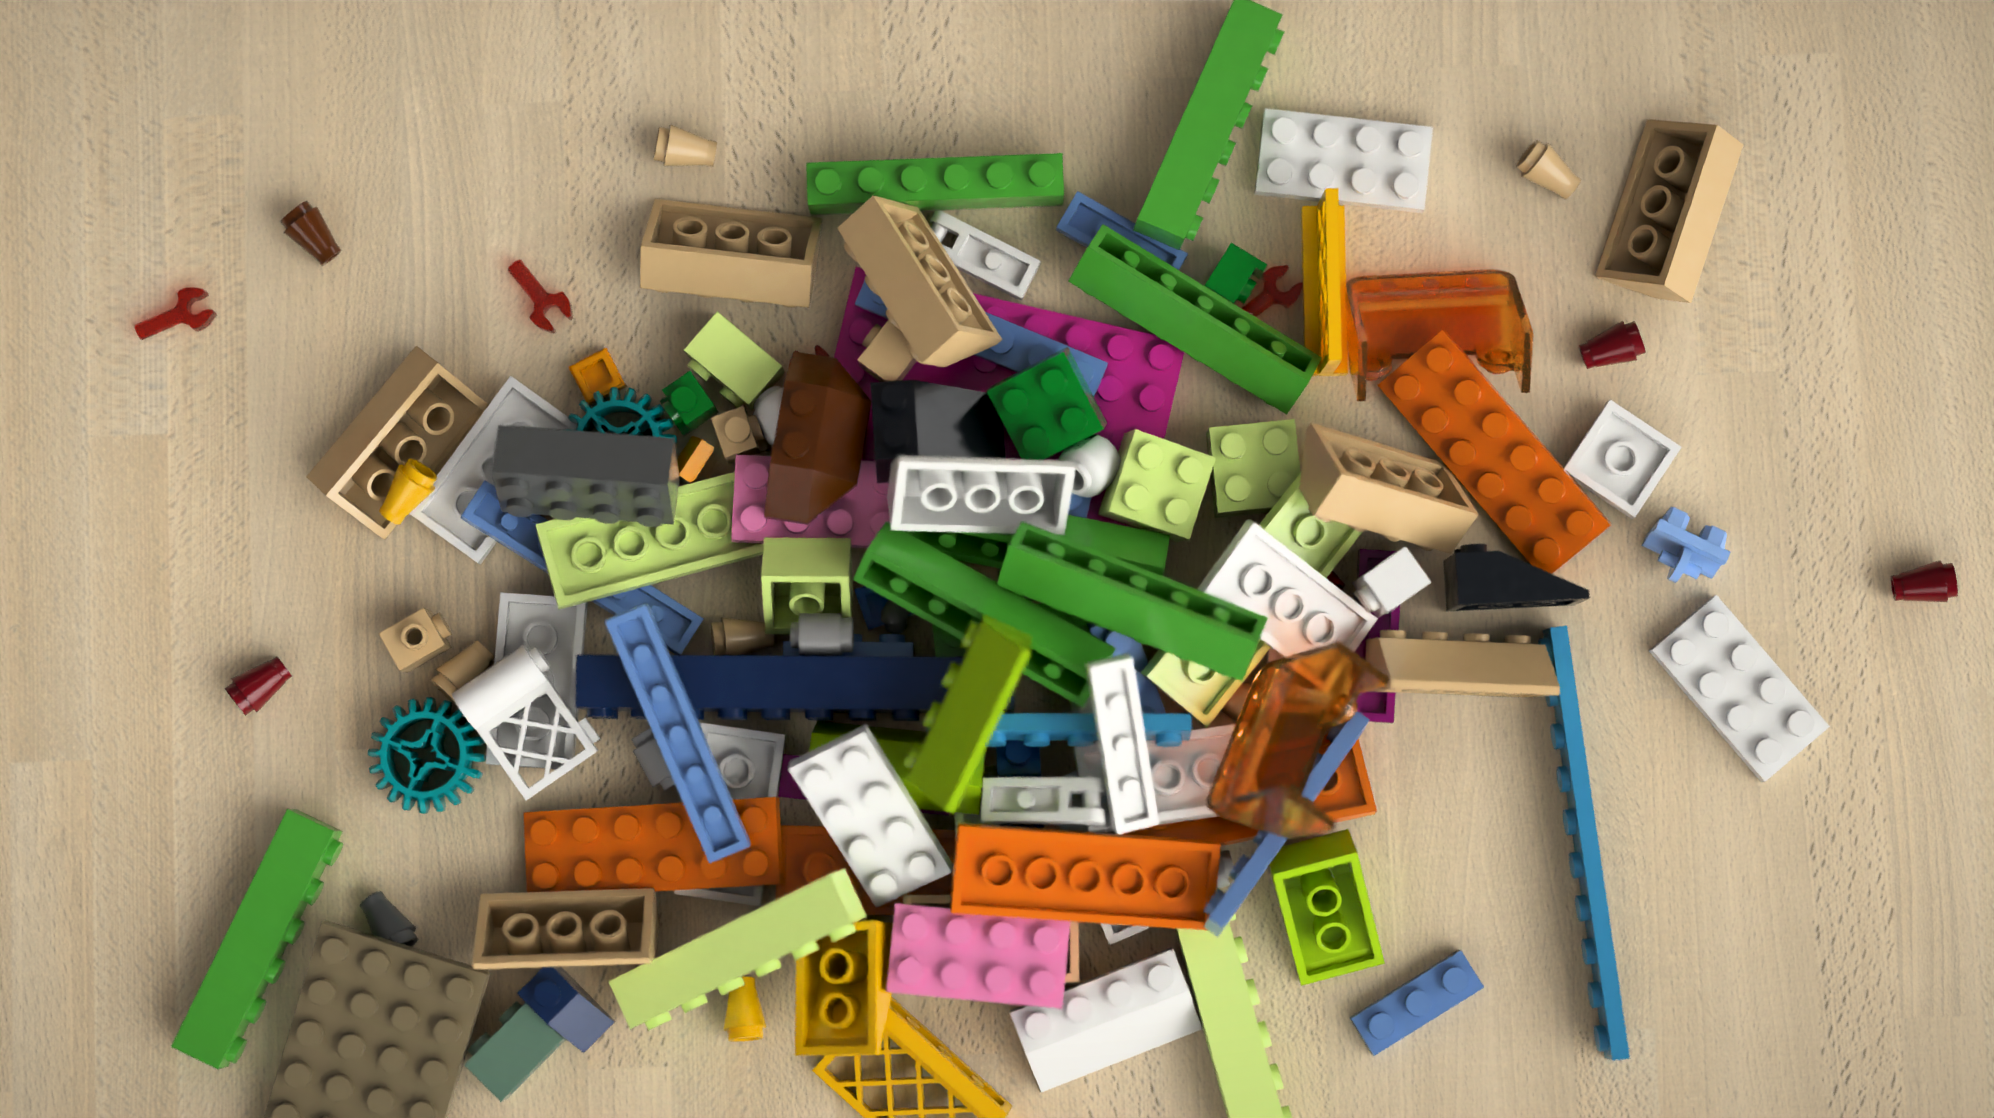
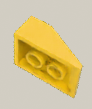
[795,921,893,1056]

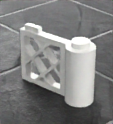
[452,644,600,800]

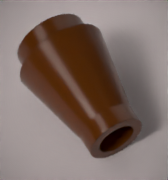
[280,201,342,266]

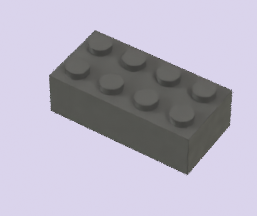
[491,425,680,527]

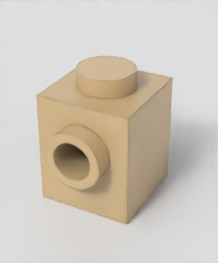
[858,319,917,382]
[378,608,452,673]

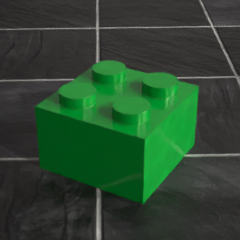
[987,347,1107,460]

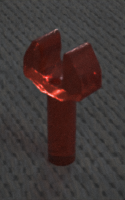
[508,259,573,334]
[1242,265,1303,317]
[134,287,217,340]

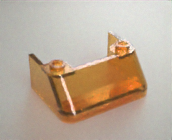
[1345,269,1534,401]
[1206,641,1390,839]

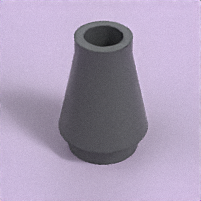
[360,891,418,947]

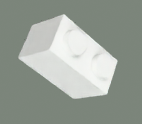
[1352,546,1431,618]

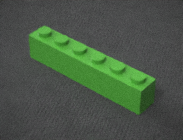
[1133,0,1285,250]
[806,153,1064,215]
[1068,224,1322,415]
[905,515,1170,576]
[853,521,1116,707]
[997,521,1268,682]
[171,809,343,1069]

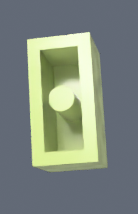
[684,311,785,410]

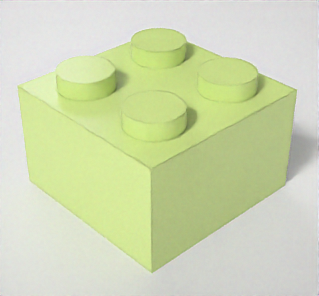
[1206,419,1301,518]
[1098,429,1216,542]
[761,537,853,634]

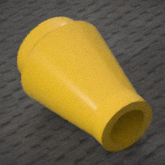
[379,459,437,525]
[723,977,767,1042]

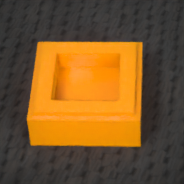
[568,348,627,406]
[677,436,714,483]

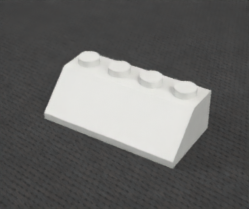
[887,456,1076,535]
[1010,948,1202,1092]

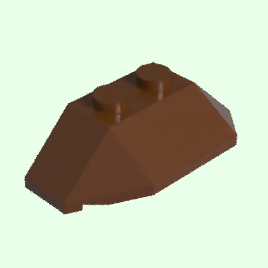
[764,351,872,525]

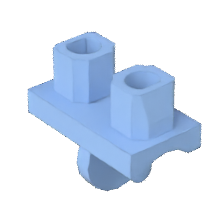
[1642,507,1730,583]

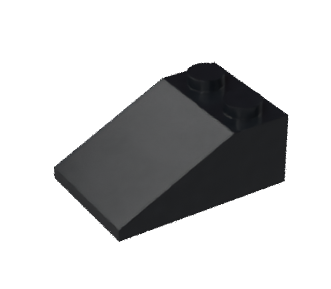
[871,380,1006,483]
[1443,544,1590,612]

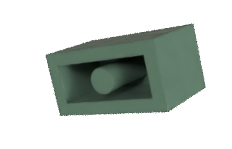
[464,1001,566,1102]

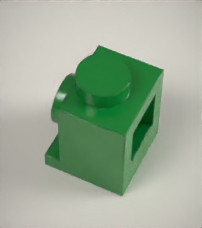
[1204,243,1268,304]
[660,371,719,436]

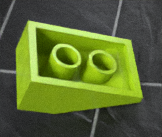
[1269,829,1385,986]

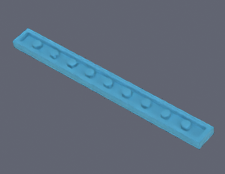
[1538,625,1630,1061]

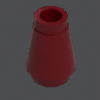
[1579,321,1646,369]
[1891,560,1958,602]
[224,656,292,716]

